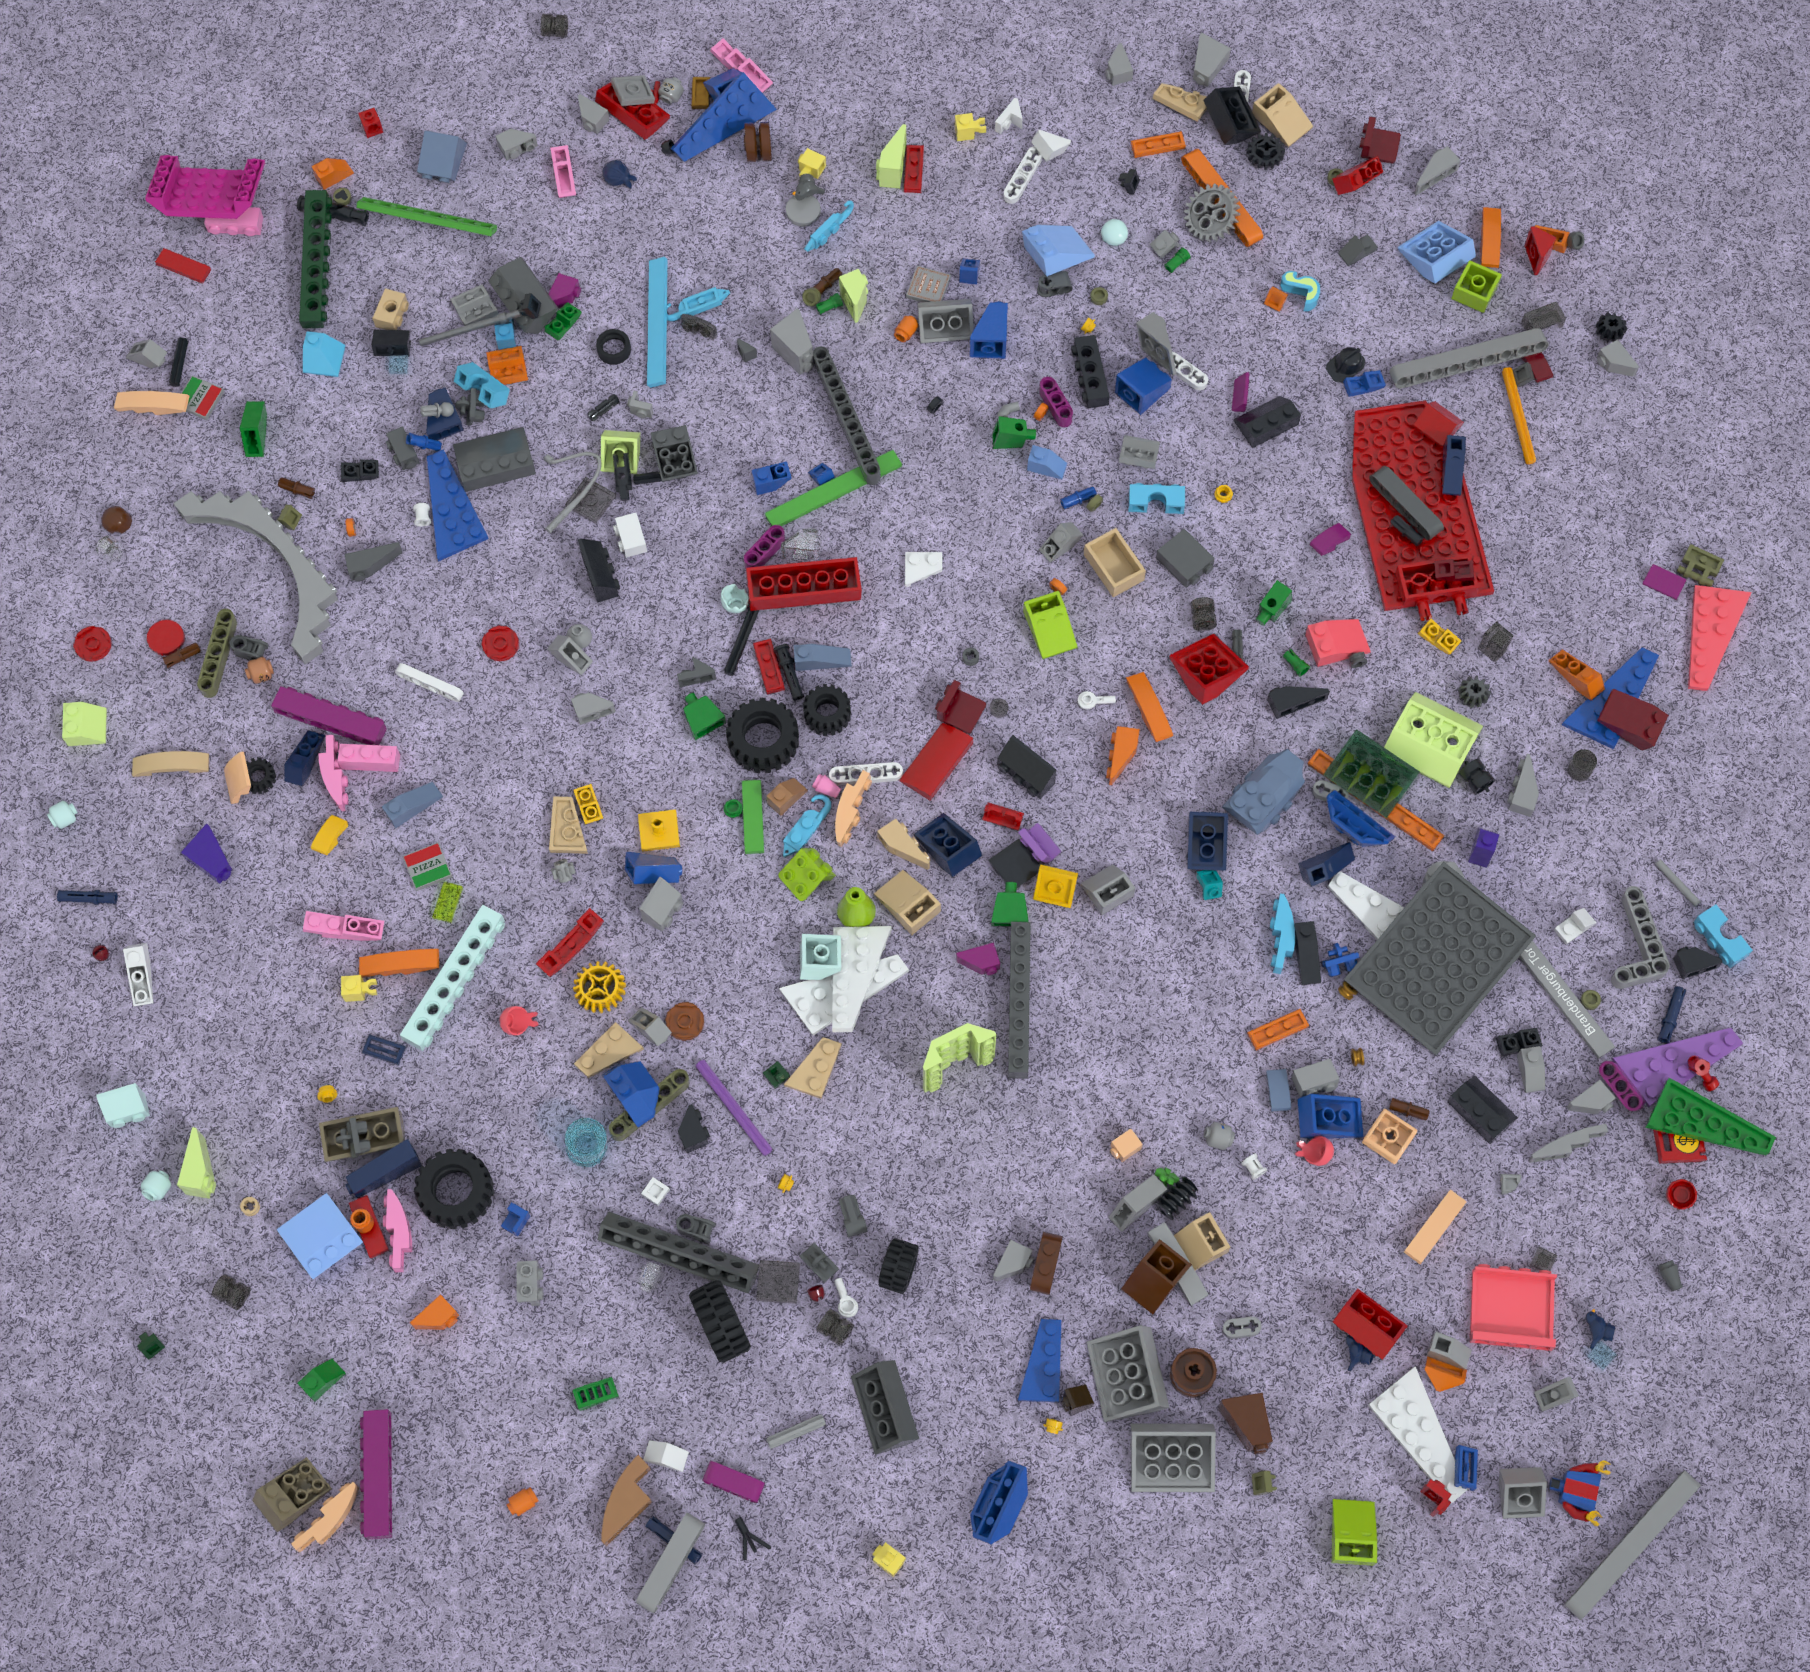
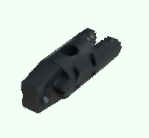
[613,453,632,501]

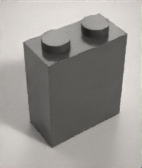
[1156,529,1215,588]

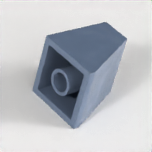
[417,130,467,183]

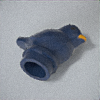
[1585,1309,1615,1349]
[1346,1335,1374,1372]

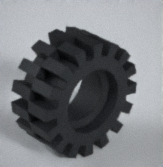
[246,757,277,794]

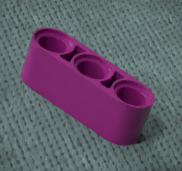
[1039,376,1073,428]
[744,525,785,569]
[1599,1061,1645,1111]
[702,1461,765,1503]

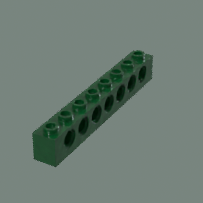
[299,190,332,328]

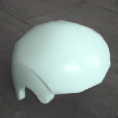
[1101,219,1128,246]
[721,584,749,614]

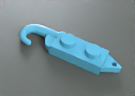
[804,200,854,252]
[667,287,730,321]
[783,794,831,858]

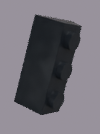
[1203,86,1261,145]
[1233,396,1301,448]
[578,538,620,603]
[997,735,1057,799]
[1447,1076,1518,1144]

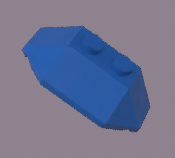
[1326,790,1396,847]
[602,1061,660,1127]
[970,1461,1028,1545]

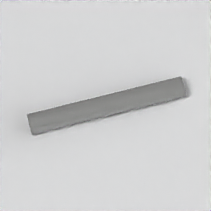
[1655,859,1701,907]

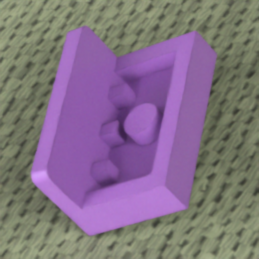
[1018,823,1061,864]

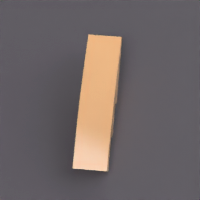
[114,391,189,415]
[1404,1190,1467,1264]

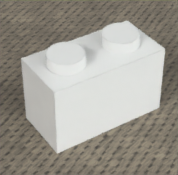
[613,513,647,558]

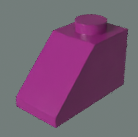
[548,273,581,308]
[956,942,1000,975]

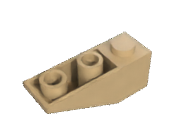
[877,819,931,870]

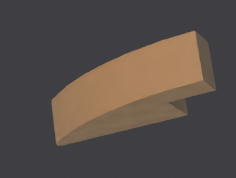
[601,1455,652,1546]

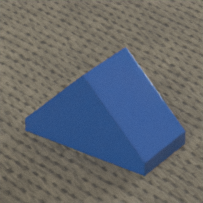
[959,258,980,285]

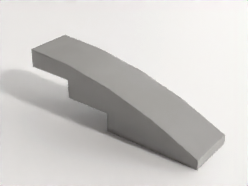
[1529,1124,1608,1163]
[1147,1222,1208,1306]

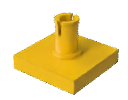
[638,809,680,852]
[1033,864,1078,908]

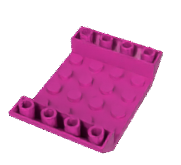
[145,155,265,219]

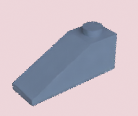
[793,644,852,671]
[381,782,443,829]

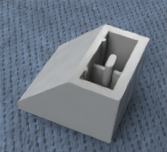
[1080,864,1135,915]

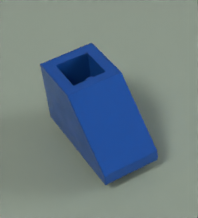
[751,461,792,495]

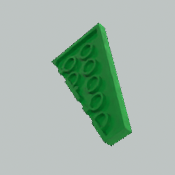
[1645,1078,1776,1156]

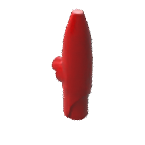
[651,81,660,105]

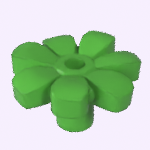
[1155,1167,1180,1187]

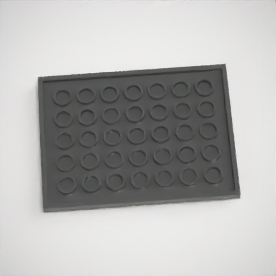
[1343,861,1536,1056]

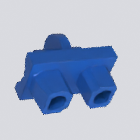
[1321,943,1360,977]

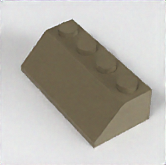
[319,1107,405,1162]

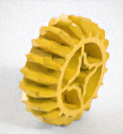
[573,961,626,1013]

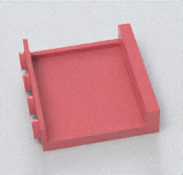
[1470,1264,1557,1351]

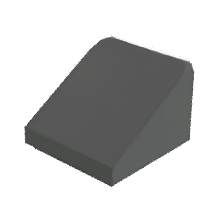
[737,339,757,362]

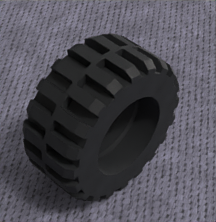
[726,698,799,773]
[414,1149,494,1229]
[689,1280,751,1363]

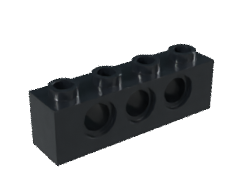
[1071,335,1110,409]

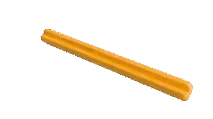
[1502,367,1536,465]

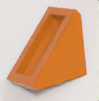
[1425,1356,1467,1392]

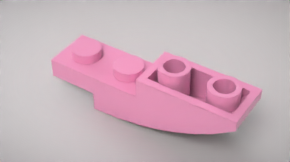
[318,735,349,811]
[303,911,384,941]
[383,1189,412,1273]

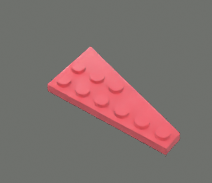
[1688,585,1752,691]

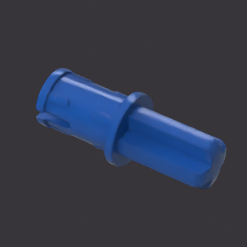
[406,433,442,451]
[1060,487,1097,510]

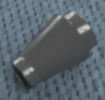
[1658,1260,1683,1292]

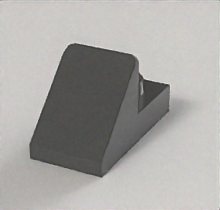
[1338,234,1378,266]
[677,657,716,688]

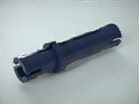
[57,890,118,905]
[1657,986,1686,1044]
[645,1516,703,1565]

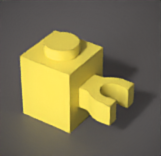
[955,113,986,141]
[798,148,826,179]
[341,975,377,1002]
[872,1542,906,1577]

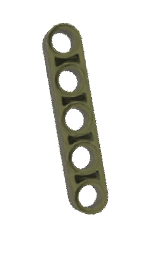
[197,609,237,698]
[609,1069,690,1141]

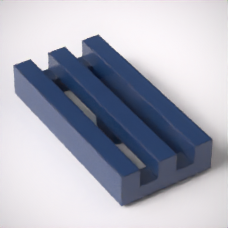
[362,1034,406,1066]

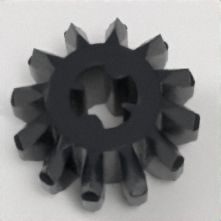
[1596,312,1627,343]

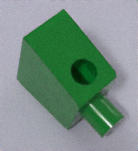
[992,416,1036,449]
[1255,580,1292,626]
[683,693,726,741]
[991,882,1029,927]

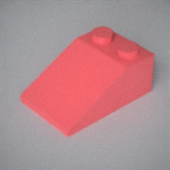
[1305,619,1371,667]

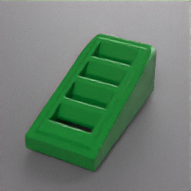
[572,1377,619,1411]

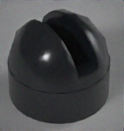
[661,139,674,155]

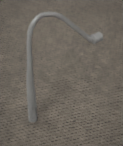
[544,452,602,534]

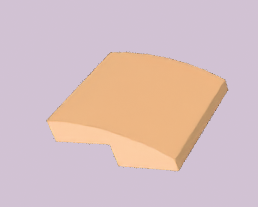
[224,752,251,804]

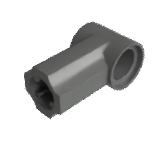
[839,1195,868,1238]

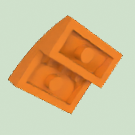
[486,346,528,385]

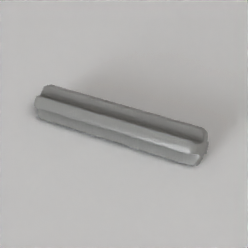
[766,1414,826,1449]

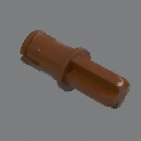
[813,268,842,294]
[278,477,315,499]
[163,643,201,668]
[1389,1097,1430,1121]

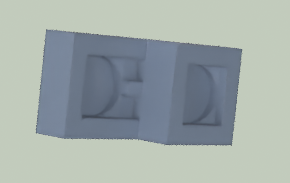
[1266,1069,1291,1111]

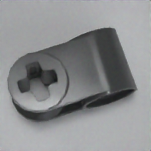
[1037,271,1073,297]
[230,635,269,660]
[676,1214,716,1244]

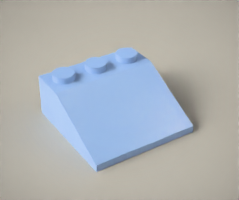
[1398,221,1476,283]
[1022,225,1095,276]
[276,1193,363,1279]

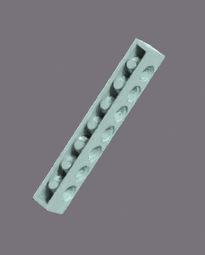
[400,905,505,1051]

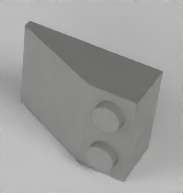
[1136,312,1176,376]

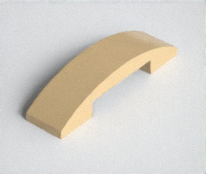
[132,751,209,777]

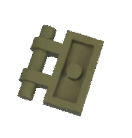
[1676,544,1724,587]

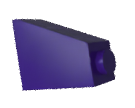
[181,823,232,884]
[1468,827,1499,868]

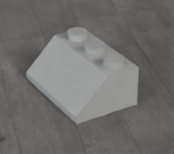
[917,299,974,343]

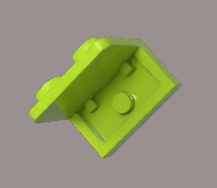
[778,848,836,901]

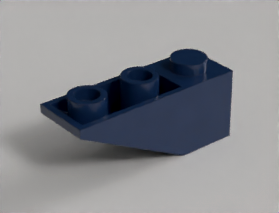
[1442,435,1466,496]
[284,730,325,786]
[1298,842,1355,887]

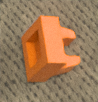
[1264,286,1288,312]

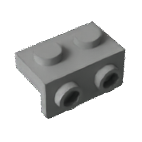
[1119,435,1160,469]
[517,1261,544,1306]

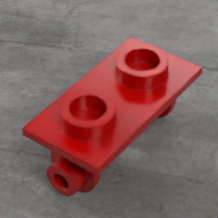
[982,803,1024,831]

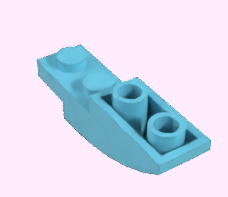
[1269,893,1295,974]

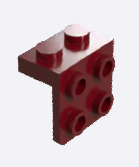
[1359,116,1401,164]
[935,680,986,734]

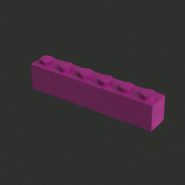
[271,686,387,745]
[360,1409,392,1540]

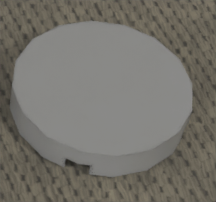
[786,196,821,227]

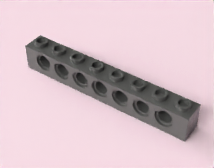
[1008,922,1031,1079]
[597,1212,759,1293]

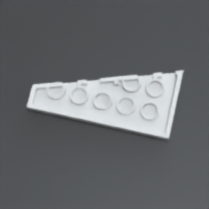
[1328,871,1404,940]
[832,926,892,1032]
[779,954,909,1036]
[1368,1367,1467,1503]

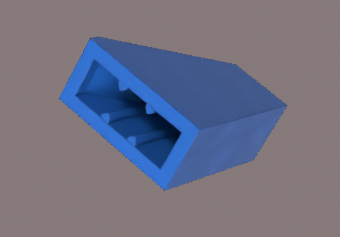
[625,852,683,884]

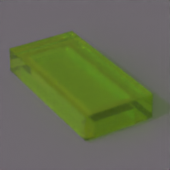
[432,882,463,923]

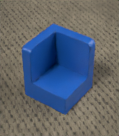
[501,1202,531,1237]

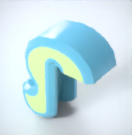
[1280,271,1320,311]

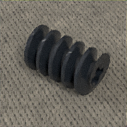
[1154,1176,1198,1220]

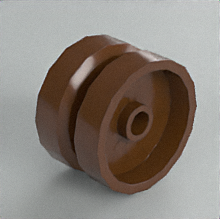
[744,122,772,163]
[1169,1348,1217,1398]

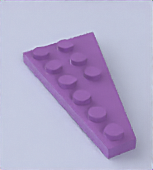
[1612,1028,1743,1108]

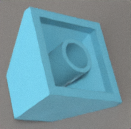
[303,331,346,377]

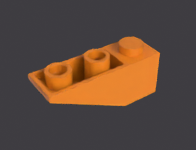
[1548,649,1605,700]
[1106,726,1140,785]

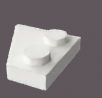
[905,552,942,587]

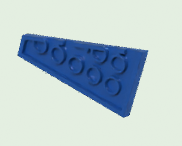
[671,72,777,162]
[427,449,489,561]
[1562,647,1659,749]

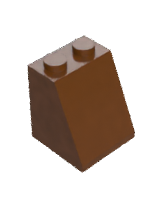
[1121,1239,1192,1314]
[1218,1392,1273,1455]

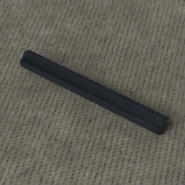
[724,606,759,676]

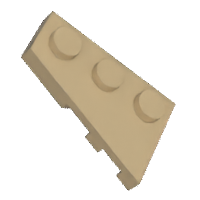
[1152,83,1207,122]
[549,796,588,854]
[574,1022,644,1078]
[784,1037,842,1099]

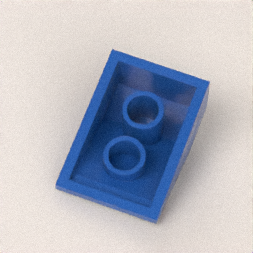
[1297,1094,1364,1139]

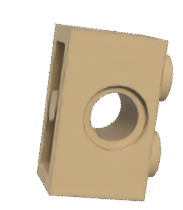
[373,289,409,330]

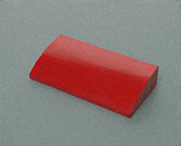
[595,82,670,140]
[899,723,974,801]

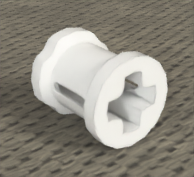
[413,503,431,527]
[1241,1153,1267,1180]

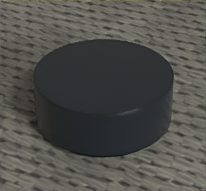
[926,396,943,414]

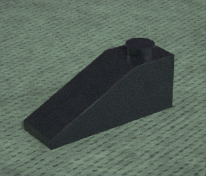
[1267,686,1330,719]
[1294,921,1321,985]

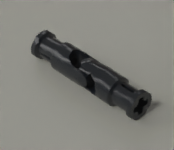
[297,195,369,226]

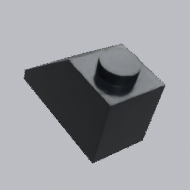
[1673,947,1723,979]

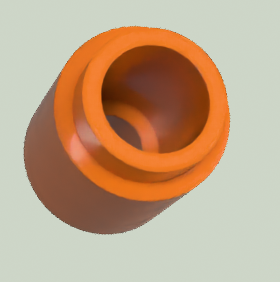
[894,315,919,343]
[350,1209,374,1233]
[506,1487,539,1517]

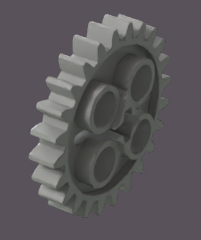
[1184,183,1241,242]

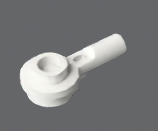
[1078,691,1116,710]
[834,1278,858,1318]

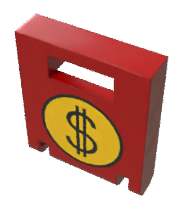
[1653,1130,1707,1164]

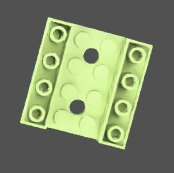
[1381,692,1483,788]
[923,1023,996,1092]

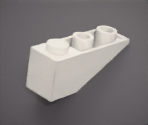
[123,943,153,1006]

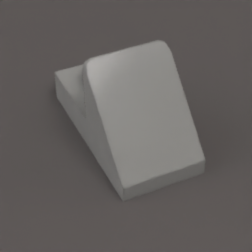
[1534,1377,1579,1412]

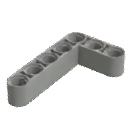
[1611,886,1670,989]

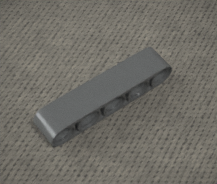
[1369,466,1444,541]

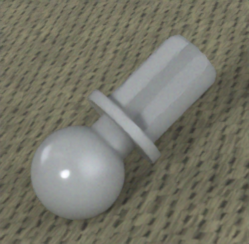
[420,402,454,418]

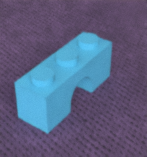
[454,362,510,409]
[1128,483,1185,514]
[1693,904,1753,968]

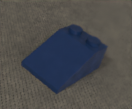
[1187,811,1228,871]
[914,813,982,877]

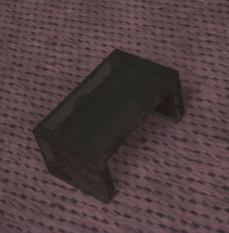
[1521,302,1566,331]
[1478,621,1514,662]

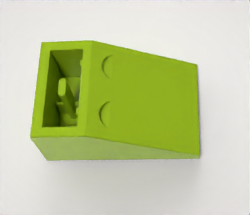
[1023,591,1078,659]
[1331,1499,1377,1566]

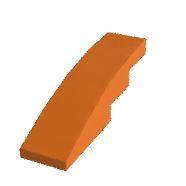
[1480,207,1501,268]
[1126,672,1173,742]
[359,949,439,977]

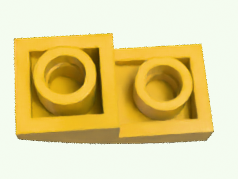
[1417,619,1461,655]
[573,784,603,825]
[311,815,348,855]

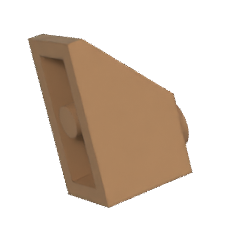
[766,778,808,816]

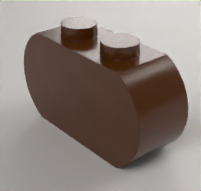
[1030,1231,1063,1295]

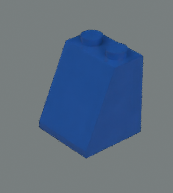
[970,301,1008,359]
[1115,357,1172,415]

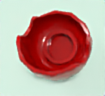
[1666,1179,1697,1210]

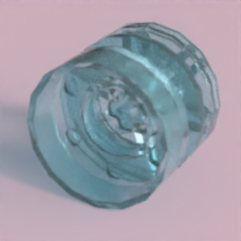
[565,1118,607,1167]

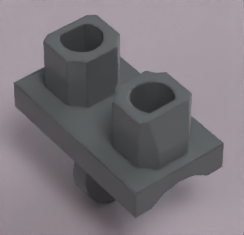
[455,388,485,425]
[336,1118,371,1158]
[799,1243,839,1283]

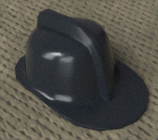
[1326,347,1365,382]

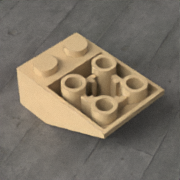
[1252,83,1313,148]
[874,870,941,936]

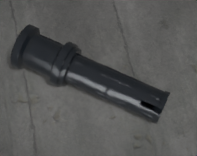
[773,644,804,701]

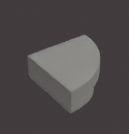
[1500,1174,1521,1195]

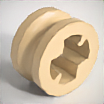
[240,1197,260,1216]

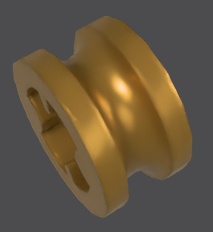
[1338,981,1358,1000]
[1351,1048,1365,1067]

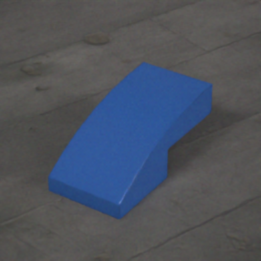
[1343,370,1386,397]

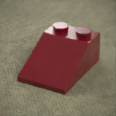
[1597,689,1669,751]

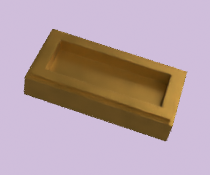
[691,77,710,109]

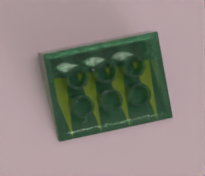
[1323,729,1420,818]

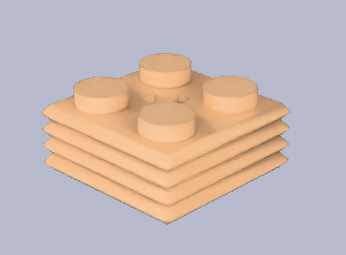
[1362,1109,1417,1164]

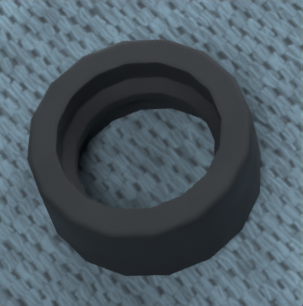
[596,329,631,365]

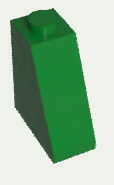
[240,401,267,457]

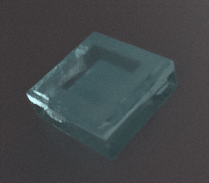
[389,355,409,374]
[1587,1341,1617,1371]

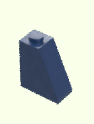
[426,387,464,441]

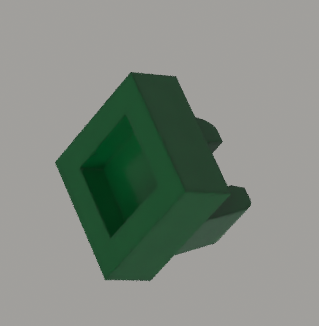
[763,1061,790,1089]
[137,1332,165,1360]

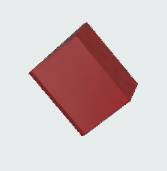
[1524,226,1556,275]
[1413,401,1464,448]

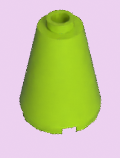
[837,887,876,927]

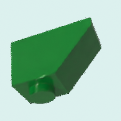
[297,1358,346,1402]

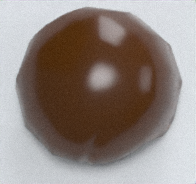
[101,506,132,534]

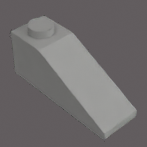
[1414,146,1461,196]

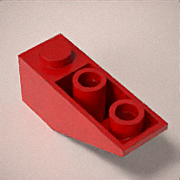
[1332,156,1383,195]

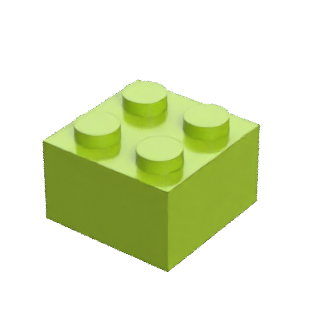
[1451,260,1502,313]

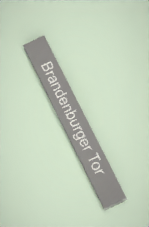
[1519,941,1615,1059]

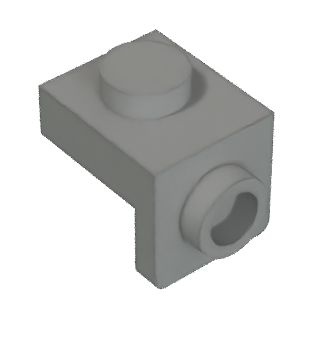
[1150,230,1181,258]
[627,391,653,418]

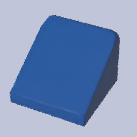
[808,463,835,486]

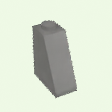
[1193,32,1231,87]
[1108,1175,1167,1232]

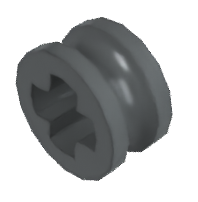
[962,647,979,666]
[1349,652,1368,668]

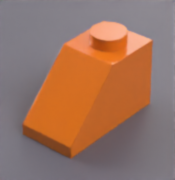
[311,158,354,190]
[410,1294,459,1330]

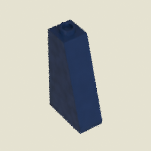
[345,1139,422,1199]

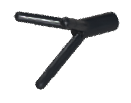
[734,1517,771,1560]

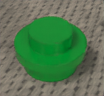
[724,799,743,818]

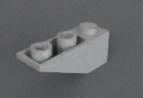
[1507,753,1539,817]

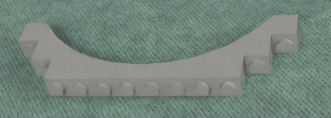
[173,491,338,665]

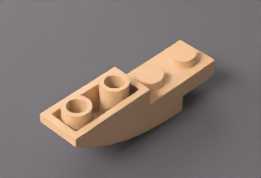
[835,770,872,847]
[291,1482,359,1552]

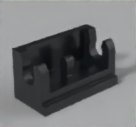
[371,329,411,357]

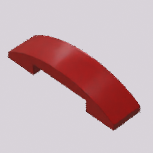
[536,908,604,977]

